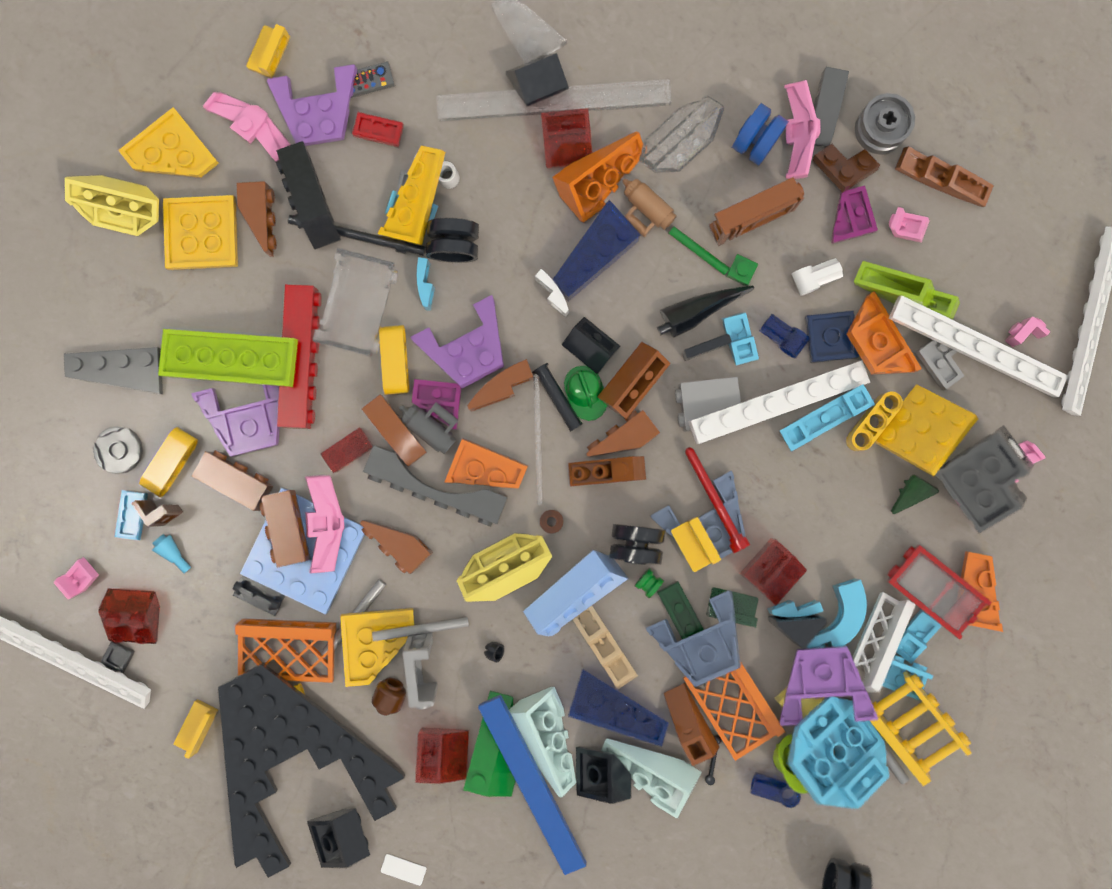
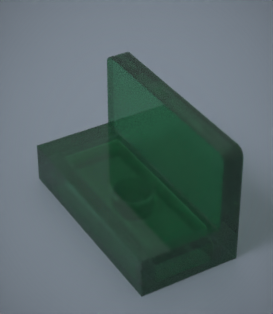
[706,587,759,628]

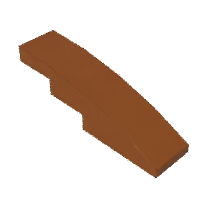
[895,146,994,207]

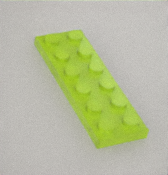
[158,329,298,387]

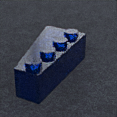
[553,199,640,302]
[567,669,669,747]

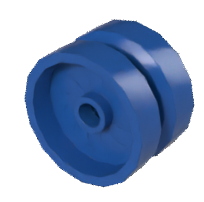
[731,103,789,166]

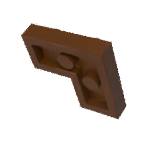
[813,144,880,193]

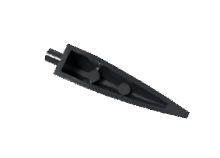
[657,286,754,338]

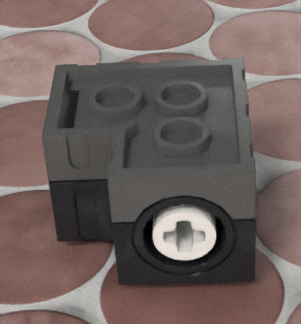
[935,425,1034,534]

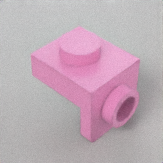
[889,207,929,243]
[1005,316,1050,347]
[54,557,99,599]

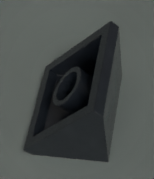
[506,53,568,107]
[768,614,827,649]

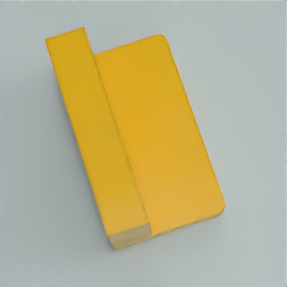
[246,24,290,78]
[671,517,721,572]
[173,699,218,759]

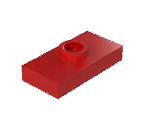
[352,112,404,147]

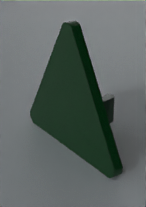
[891,475,939,514]

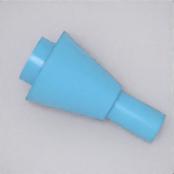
[152,534,191,573]

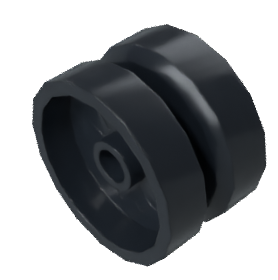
[426,218,479,263]
[609,524,665,565]
[822,858,872,889]

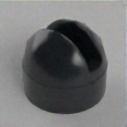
[484,642,504,663]

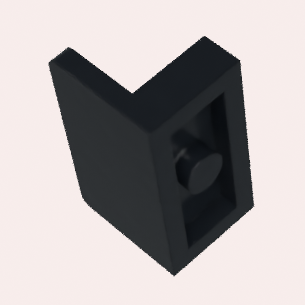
[562,317,620,374]

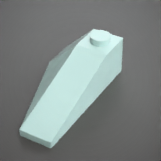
[509,687,576,797]
[601,738,702,818]

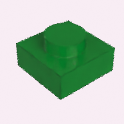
[726,254,758,286]

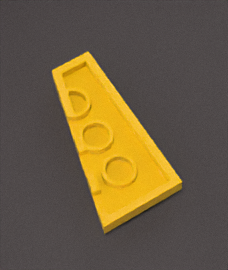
[378,146,446,245]

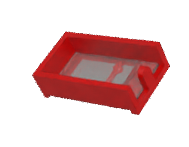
[887,545,992,640]

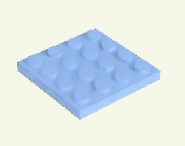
[240,488,365,614]

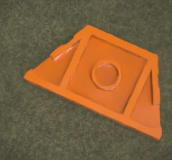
[847,291,922,375]

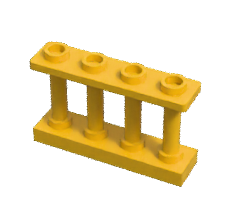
[870,670,972,786]

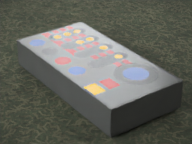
[351,61,395,98]

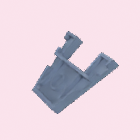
[650,471,746,567]
[646,590,741,687]

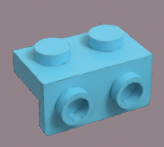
[882,655,933,701]

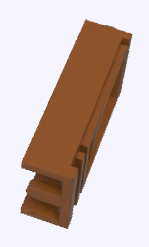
[709,177,804,246]

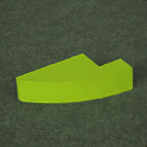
[854,261,960,320]

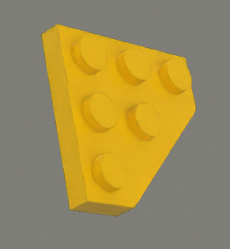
[118,107,219,178]
[340,608,414,687]

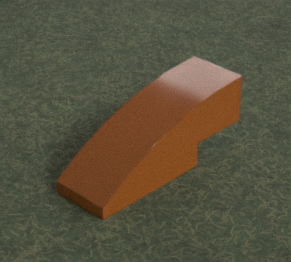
[467,359,534,412]
[361,394,427,467]

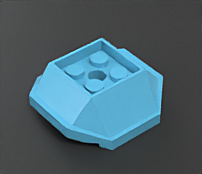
[788,697,890,809]

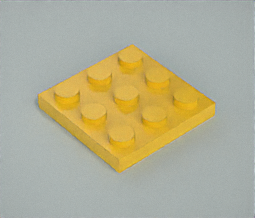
[163,195,238,270]
[875,384,978,477]

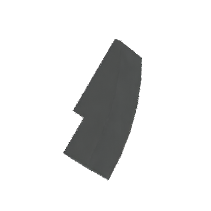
[814,66,849,148]

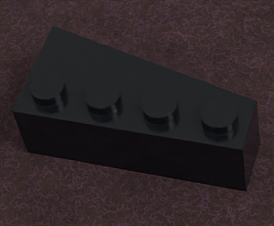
[276,141,341,250]

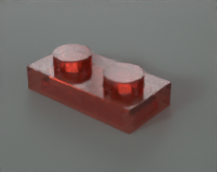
[320,427,373,473]

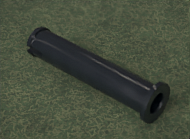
[532,363,583,432]

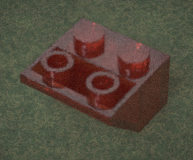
[541,108,592,168]
[739,538,807,606]
[98,588,160,644]
[415,727,469,784]

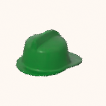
[564,365,607,421]

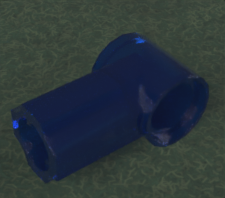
[759,314,810,359]
[750,772,801,808]

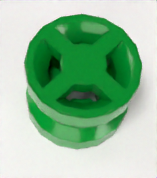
[634,568,664,598]

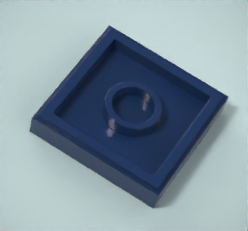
[805,311,859,363]

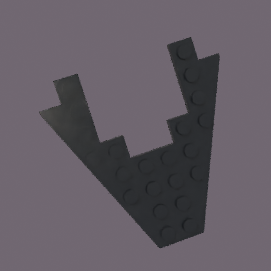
[218,663,405,878]

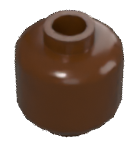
[371,678,406,716]

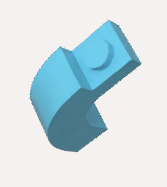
[806,578,867,648]

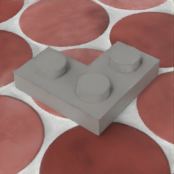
[915,340,964,390]

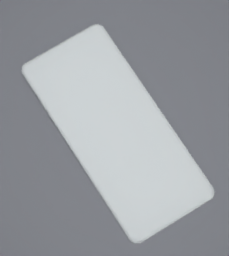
[381,854,426,886]

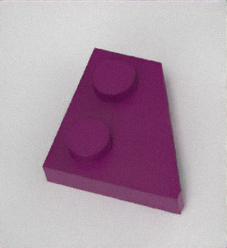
[831,185,878,244]
[412,379,462,430]

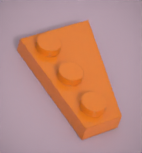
[444,438,528,488]
[956,551,1003,632]

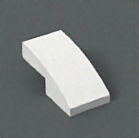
[535,269,569,317]

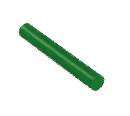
[668,226,730,276]

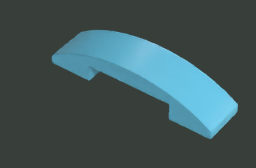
[779,384,875,451]

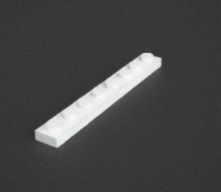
[1062,227,1112,416]
[888,296,1068,398]
[688,360,870,444]
[0,616,151,709]

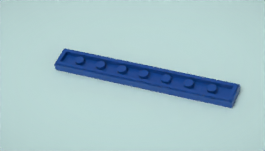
[478,695,587,875]

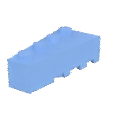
[523,550,628,636]

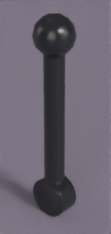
[705,735,722,785]

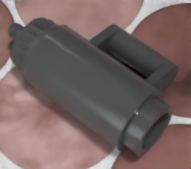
[399,402,458,454]

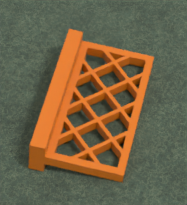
[235,619,337,683]
[683,661,785,761]

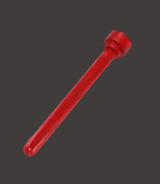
[685,447,750,554]

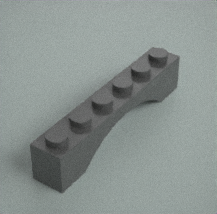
[363,445,508,527]

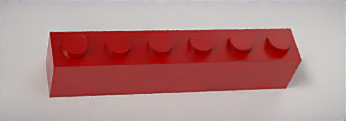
[277,284,322,429]

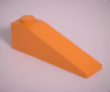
[552,131,646,223]

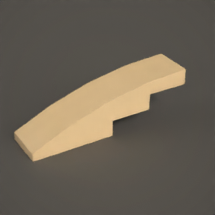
[573,606,638,689]

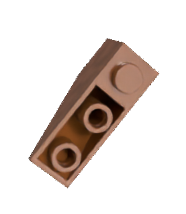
[237,181,277,257]
[585,410,660,457]
[568,456,646,486]
[360,520,433,574]
[664,683,719,766]

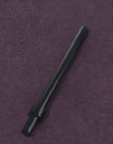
[288,215,426,256]

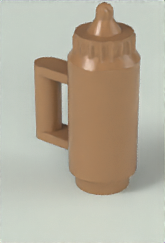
[623,179,677,237]

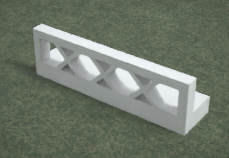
[852,592,916,692]

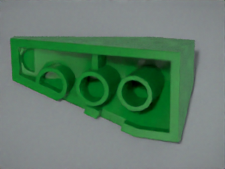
[463,690,516,797]

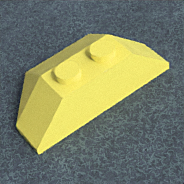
[65,175,159,236]
[457,533,552,602]

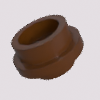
[540,510,563,534]

